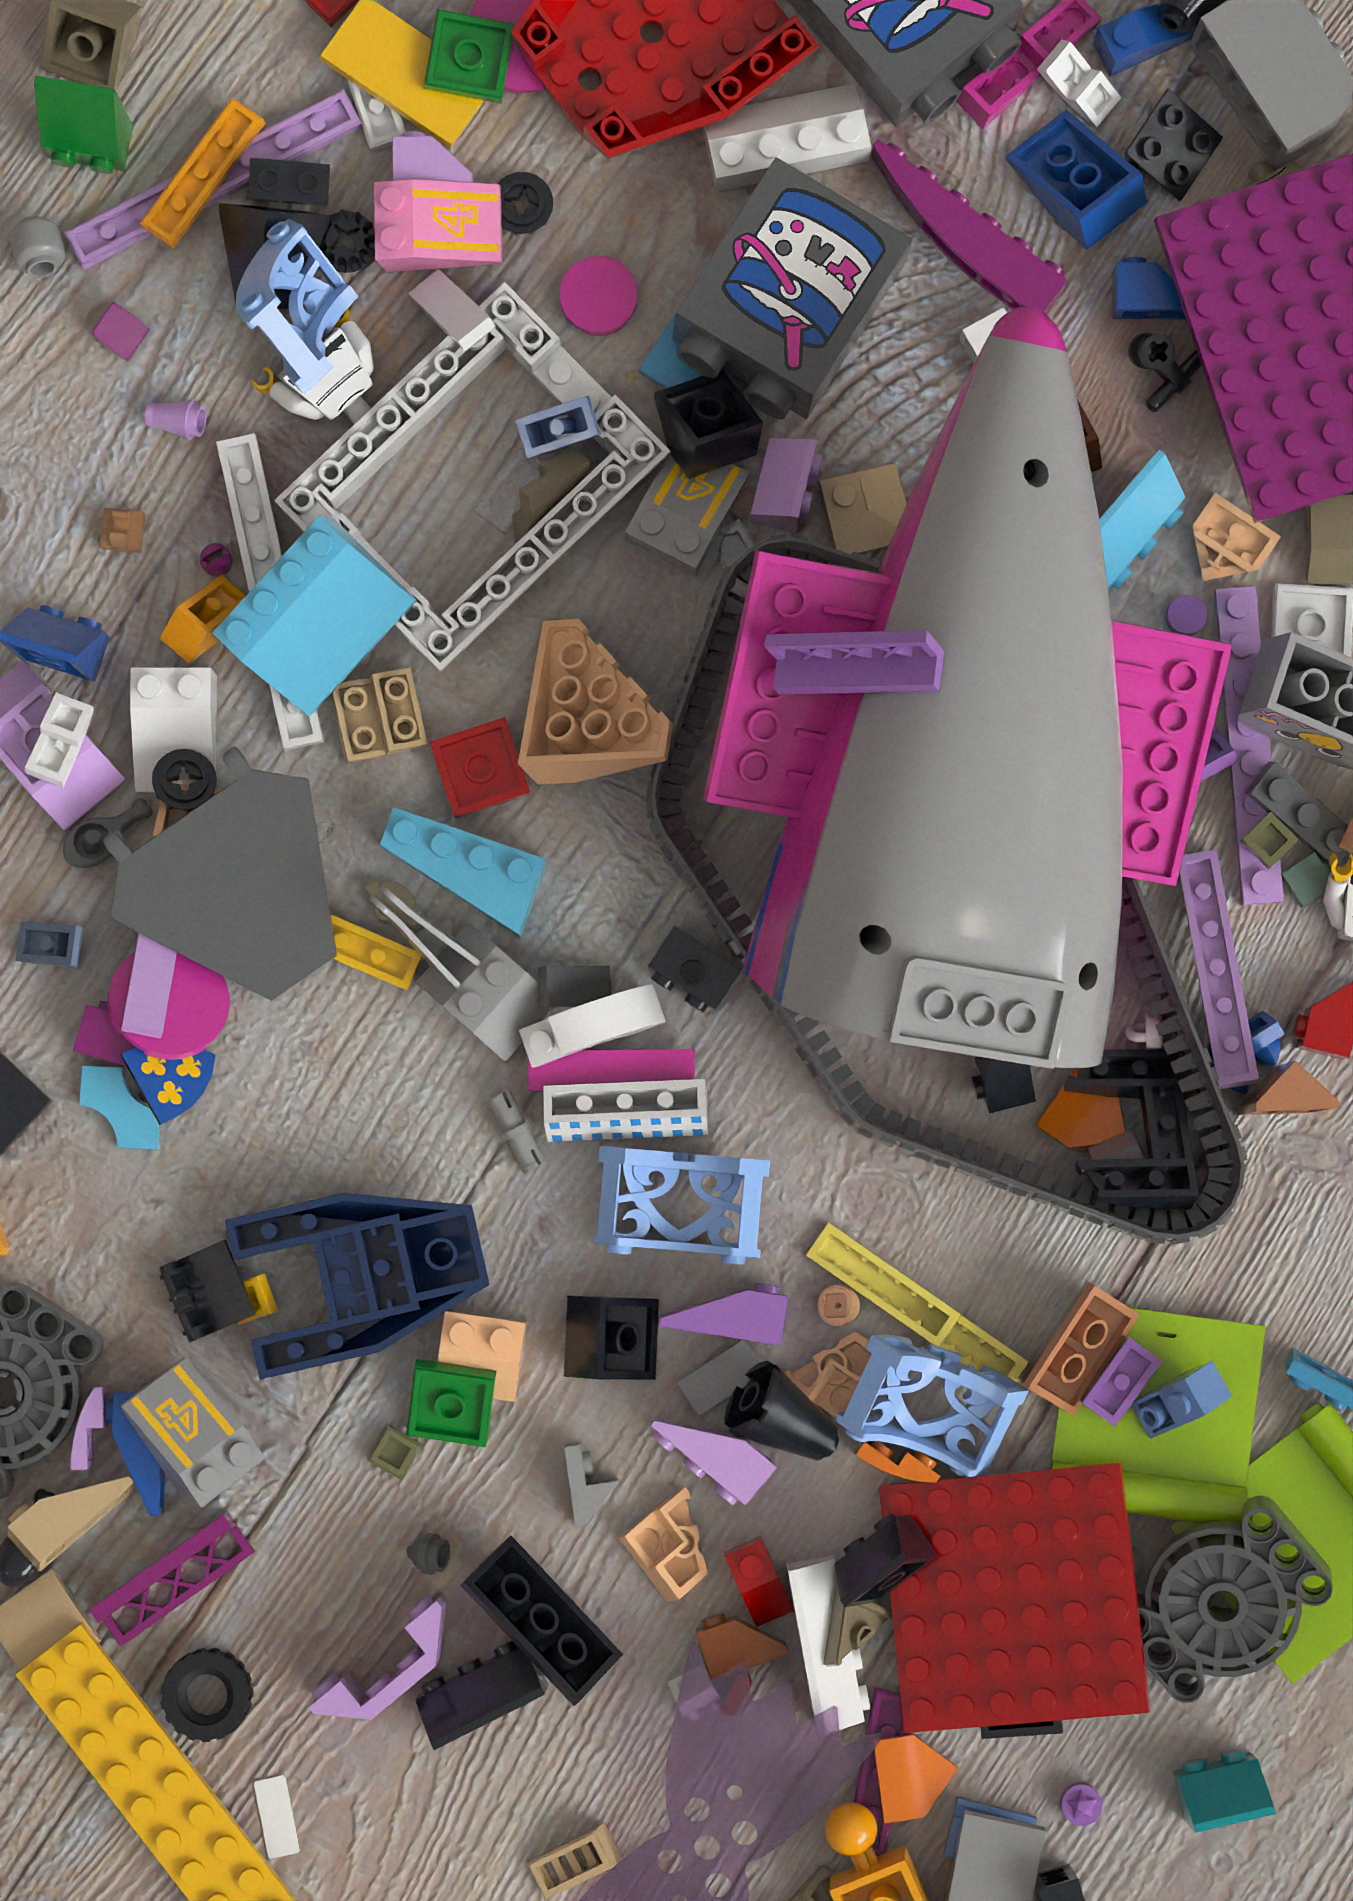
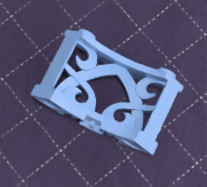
[236,219,358,395]
[593,1146,770,1264]
[835,1335,1029,1478]

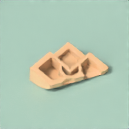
[784,1332,872,1419]
[619,1487,708,1602]

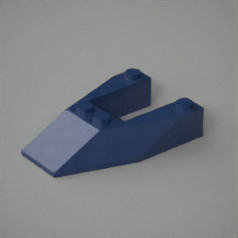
[225,1193,490,1380]

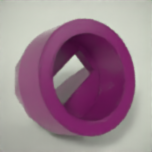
[200,543,233,577]

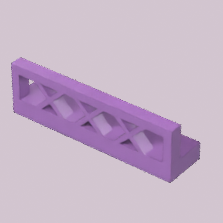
[764,630,945,694]

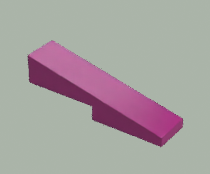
[956,0,1102,130]
[528,1049,695,1092]

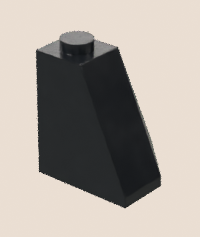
[219,203,330,309]

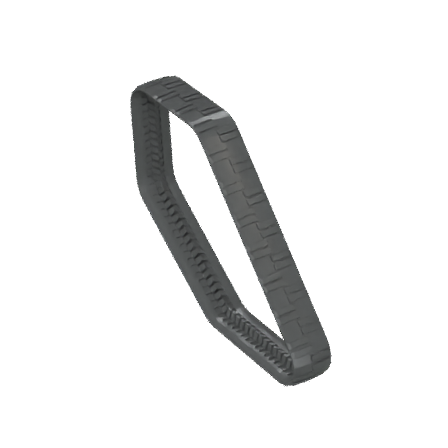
[646,534,1248,1244]

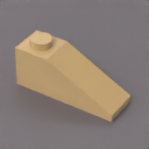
[7,1476,134,1572]

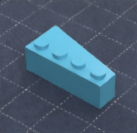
[380,807,547,938]

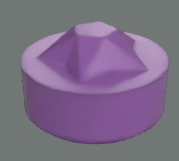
[1060,1782,1102,1826]

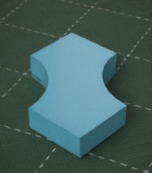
[79,1066,161,1150]

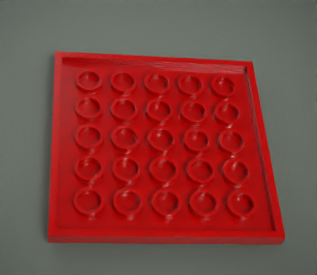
[879,1462,1151,1733]

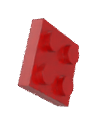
[430,717,531,819]

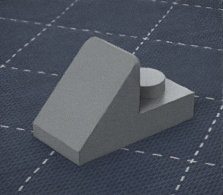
[564,1443,619,1529]

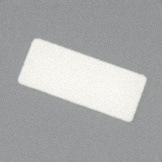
[254,1775,300,1859]

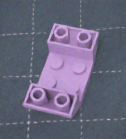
[0,660,127,832]
[308,1593,447,1720]

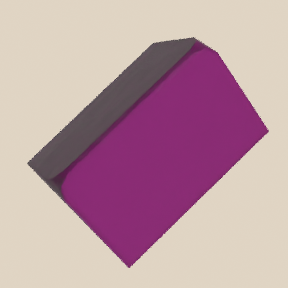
[92,302,150,361]

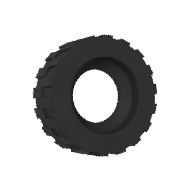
[160,1648,254,1742]

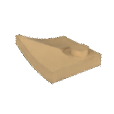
[818,463,907,555]

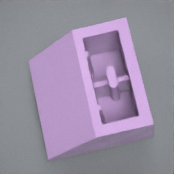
[750,438,823,534]

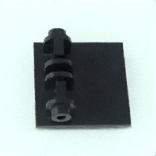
[1124,88,1223,201]
[159,1239,256,1343]

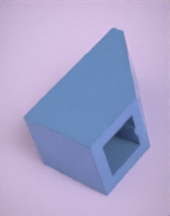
[1131,1361,1232,1439]

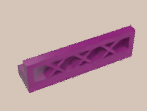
[89,1512,255,1647]

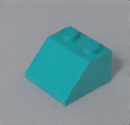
[1172,1749,1276,1833]

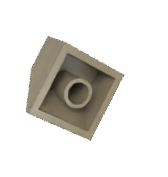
[40,0,142,90]

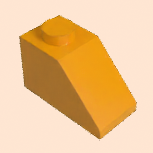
[160,575,246,664]

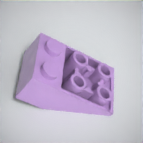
[650,1417,777,1505]

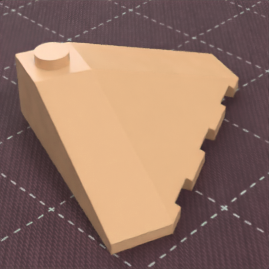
[518,619,673,785]

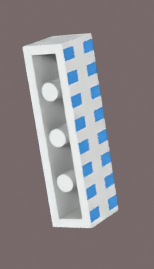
[543,1079,708,1142]

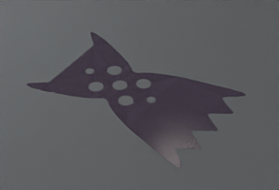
[579,1642,882,1901]

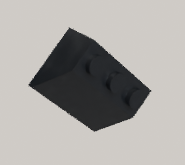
[415,1640,548,1750]

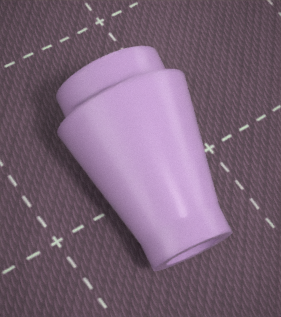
[145,400,207,440]

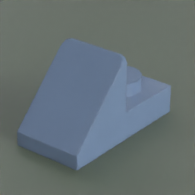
[15,922,84,969]

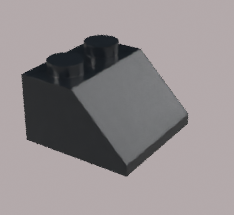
[654,369,763,479]
[564,1295,659,1380]
[835,1514,938,1607]

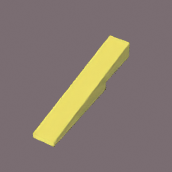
[806,1222,1030,1382]

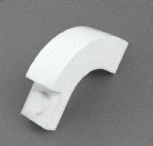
[519,984,666,1068]

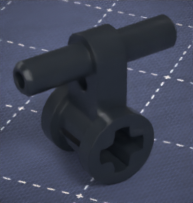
[1128,333,1202,412]

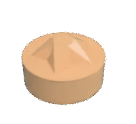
[817,1285,860,1326]

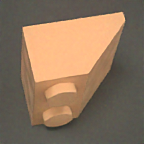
[438,1310,527,1402]

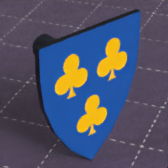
[120,1047,216,1125]

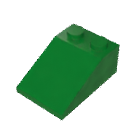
[34,76,133,174]

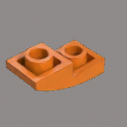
[854,1441,940,1483]

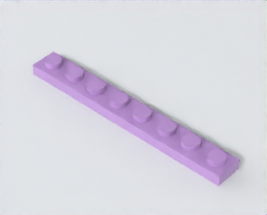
[1214,586,1284,906]

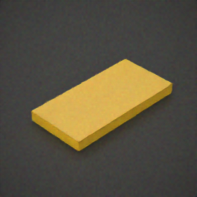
[320,0,484,149]

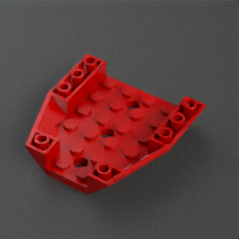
[511,0,820,159]

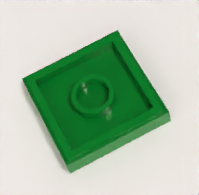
[424,9,515,104]
[406,1359,496,1447]

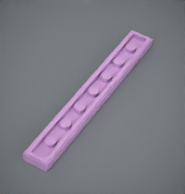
[64,89,362,270]

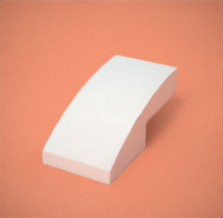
[1037,40,1121,127]
[25,692,94,788]

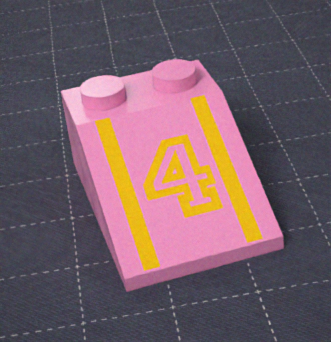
[374,179,502,272]

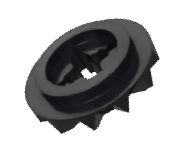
[497,172,553,235]
[318,209,375,273]
[152,749,217,813]

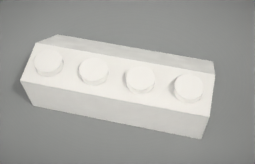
[702,84,872,192]
[786,1555,870,1736]

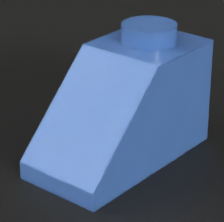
[515,396,601,458]

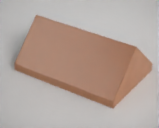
[1237,1061,1339,1115]
[1021,1280,1140,1416]

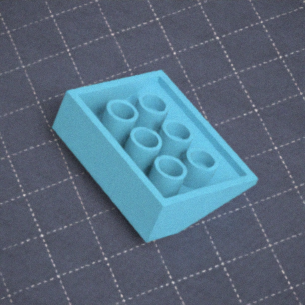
[1099,449,1185,590]
[212,515,417,716]

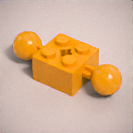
[825,1802,930,1901]

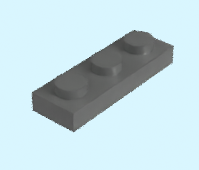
[1245,761,1349,866]

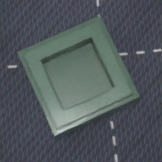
[1281,852,1329,908]

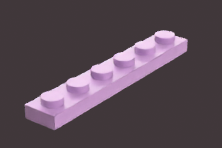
[1179,849,1259,1089]

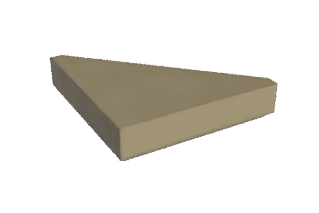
[824,1591,893,1667]

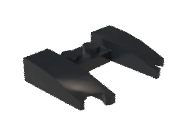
[1064,1049,1199,1209]

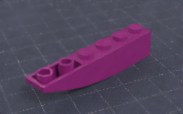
[871,139,1068,313]

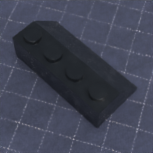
[460,1535,623,1706]

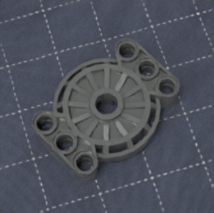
[0,1284,104,1499]
[1137,1496,1333,1703]

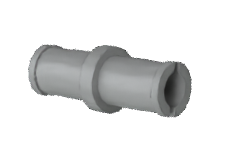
[487,1090,546,1173]

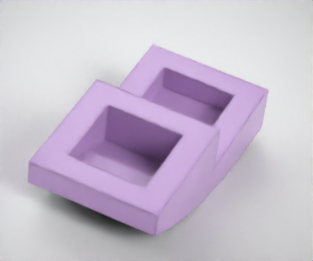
[71,1385,109,1470]

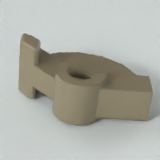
[365,880,429,932]

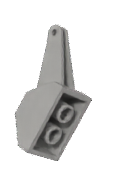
[369,885,555,1063]

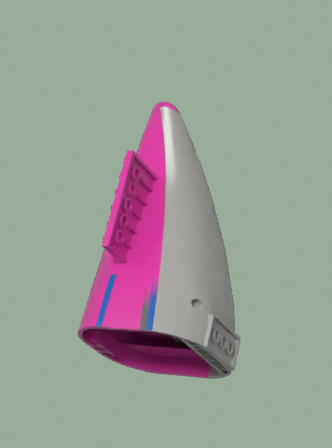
[703,306,1232,1069]

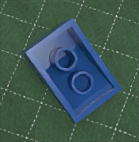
[1006,110,1147,250]
[0,605,110,682]

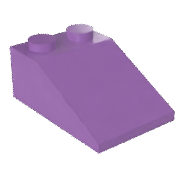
[659,1283,788,1345]

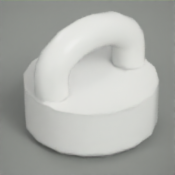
[1125,1012,1162,1049]

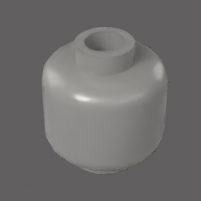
[9,216,65,278]

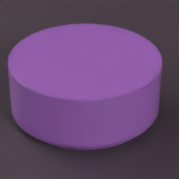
[1165,595,1207,636]

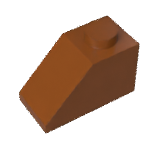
[696,1612,789,1680]

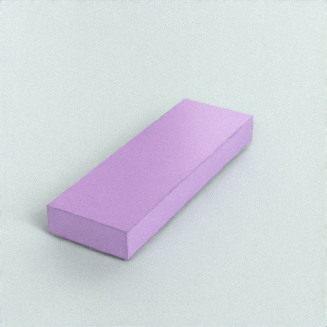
[121,932,177,1039]

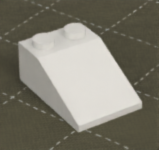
[130,668,217,793]

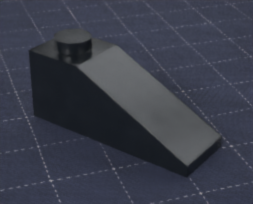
[971,1056,1036,1114]

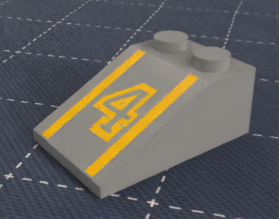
[625,454,750,577]
[119,1357,265,1508]

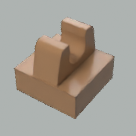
[100,507,146,553]

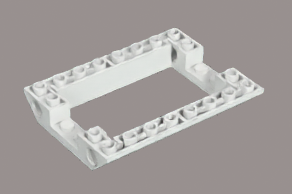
[274,282,671,672]

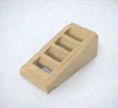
[527,1823,622,1900]

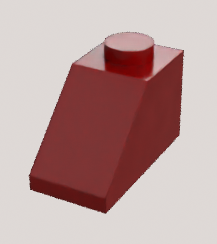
[1292,981,1353,1060]
[724,1536,793,1627]

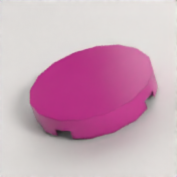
[560,256,637,336]

